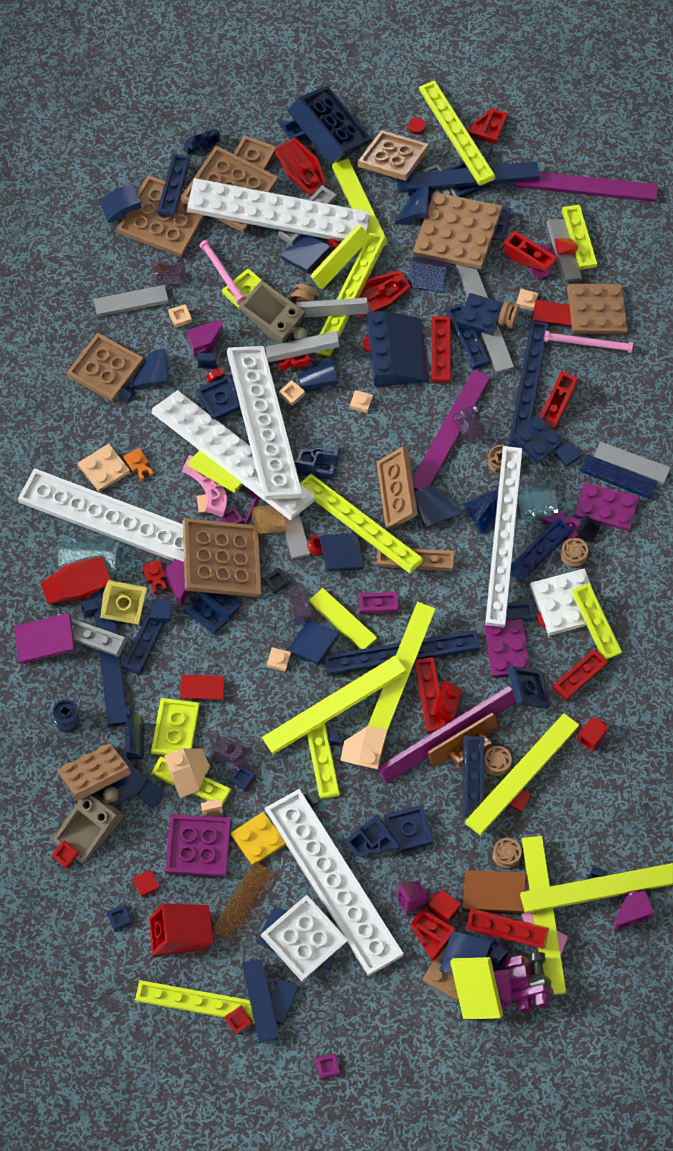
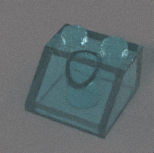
[518,483,559,520]

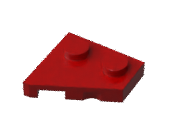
[465,108,508,144]
[411,909,456,962]

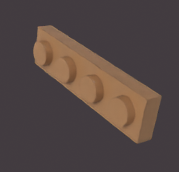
[376,548,454,571]

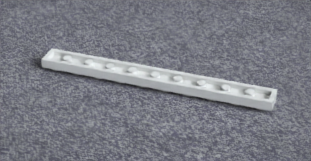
[485,446,522,627]

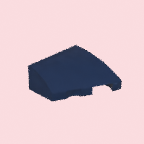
[395,186,431,225]
[132,349,167,389]
[296,444,340,479]

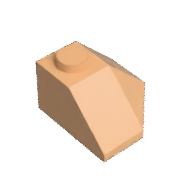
[341,726,388,769]
[164,748,210,799]

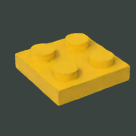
[230,812,286,866]

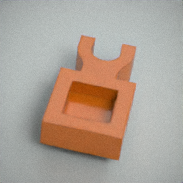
[123,448,154,482]

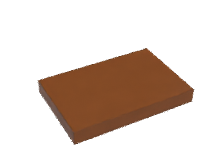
[462,870,527,913]

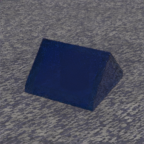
[408,256,449,293]
[463,489,498,535]

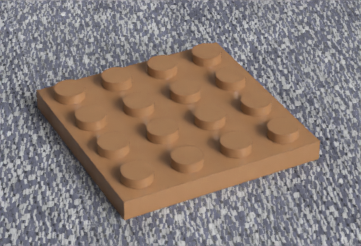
[181,146,278,233]
[117,175,205,258]
[413,192,503,270]
[183,518,261,597]

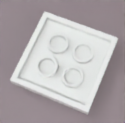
[530,569,591,636]
[261,895,348,981]

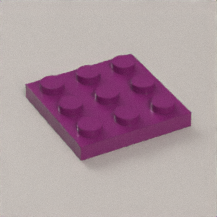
[165,814,231,877]

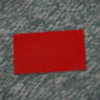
[532,300,572,326]
[180,675,224,700]

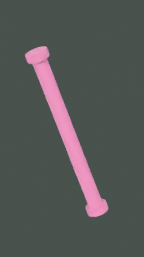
[200,240,246,305]
[544,331,633,353]

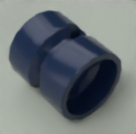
[52,699,80,733]
[481,933,510,971]

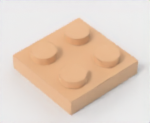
[78,444,130,492]

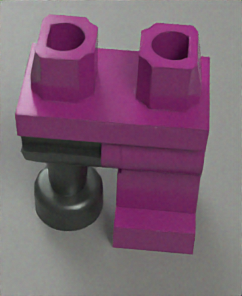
[505,952,554,1013]

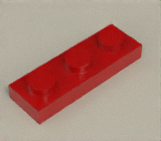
[553,649,608,701]

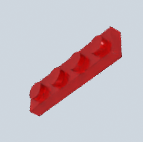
[431,316,450,383]
[414,657,446,734]
[466,908,549,949]

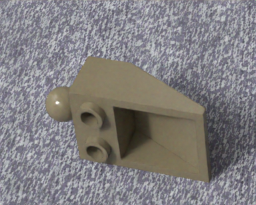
[239,280,308,344]
[52,787,125,864]

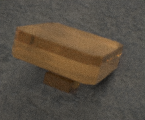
[251,505,286,534]

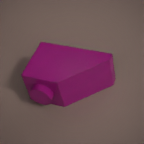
[187,320,223,357]
[165,559,188,606]
[396,881,429,915]
[613,891,654,931]
[494,969,512,1009]

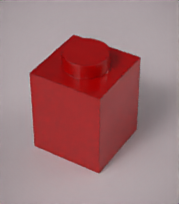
[577,716,608,752]
[428,889,461,924]

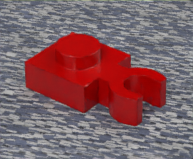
[278,354,311,371]
[142,560,167,594]

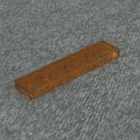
[213,861,272,941]

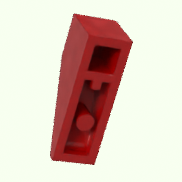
[504,231,558,271]
[540,371,580,429]

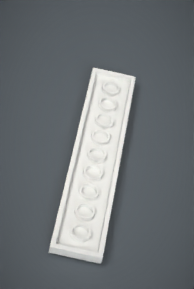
[187,178,370,242]
[227,346,302,500]
[152,390,316,520]
[18,468,184,562]
[265,789,404,976]

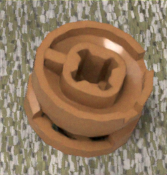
[289,284,318,305]
[498,300,520,329]
[488,445,505,474]
[561,538,588,568]
[484,746,512,777]
[493,838,522,869]

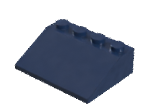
[287,85,372,164]
[366,311,429,386]

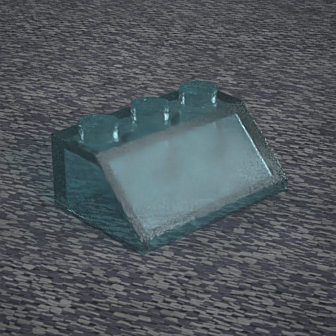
[58,537,121,576]

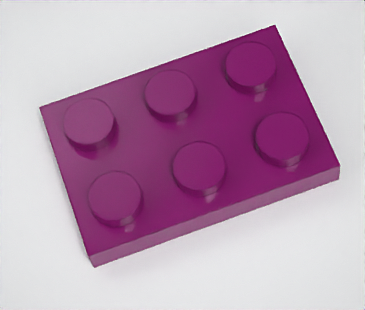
[574,483,639,531]
[484,619,530,678]

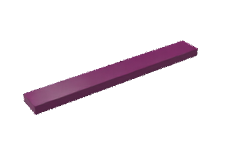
[515,172,658,202]
[412,370,490,491]
[379,686,516,783]

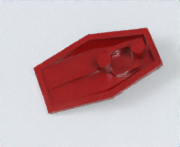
[274,137,328,197]
[354,271,411,319]
[40,556,112,604]

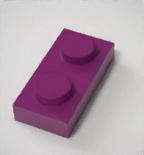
[359,592,398,614]

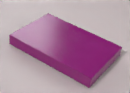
[14,613,76,664]

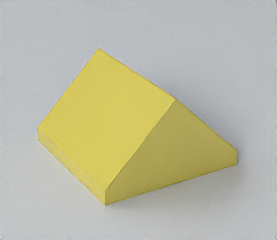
[100,580,147,625]

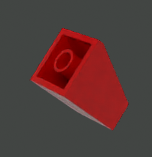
[149,903,214,956]

